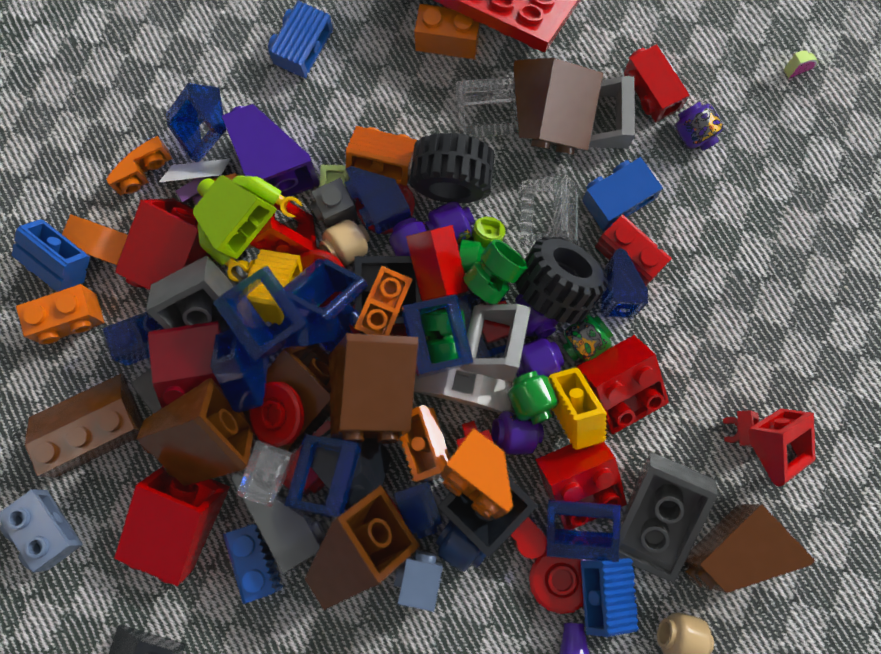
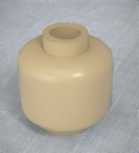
[320,219,370,267]
[657,613,714,654]

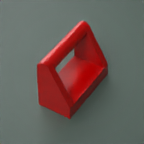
[250,202,317,256]
[749,408,816,487]

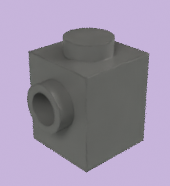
[310,178,358,228]

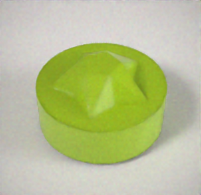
[472,217,505,247]

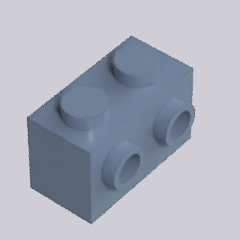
[0,489,83,573]
[394,550,443,612]

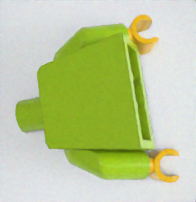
[193,175,303,282]

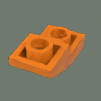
[106,136,173,196]
[62,214,128,265]
[354,265,413,336]

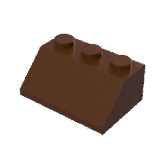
[25,374,143,478]

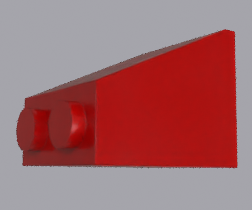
[115,198,211,290]
[114,466,230,586]

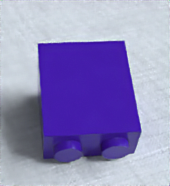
[222,104,320,197]

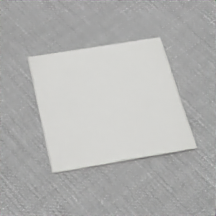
[159,158,231,182]

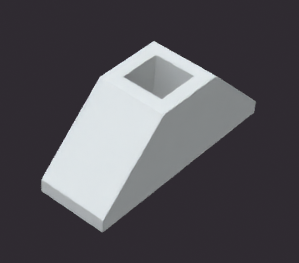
[414,359,512,413]

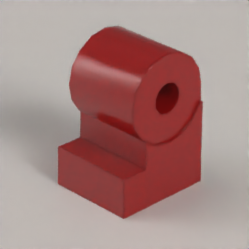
[510,517,547,559]

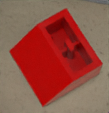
[577,335,669,435]
[535,442,627,532]

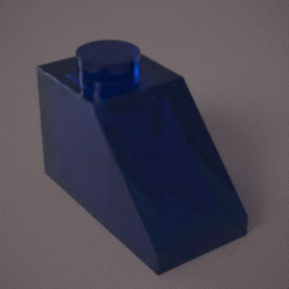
[394,482,443,539]

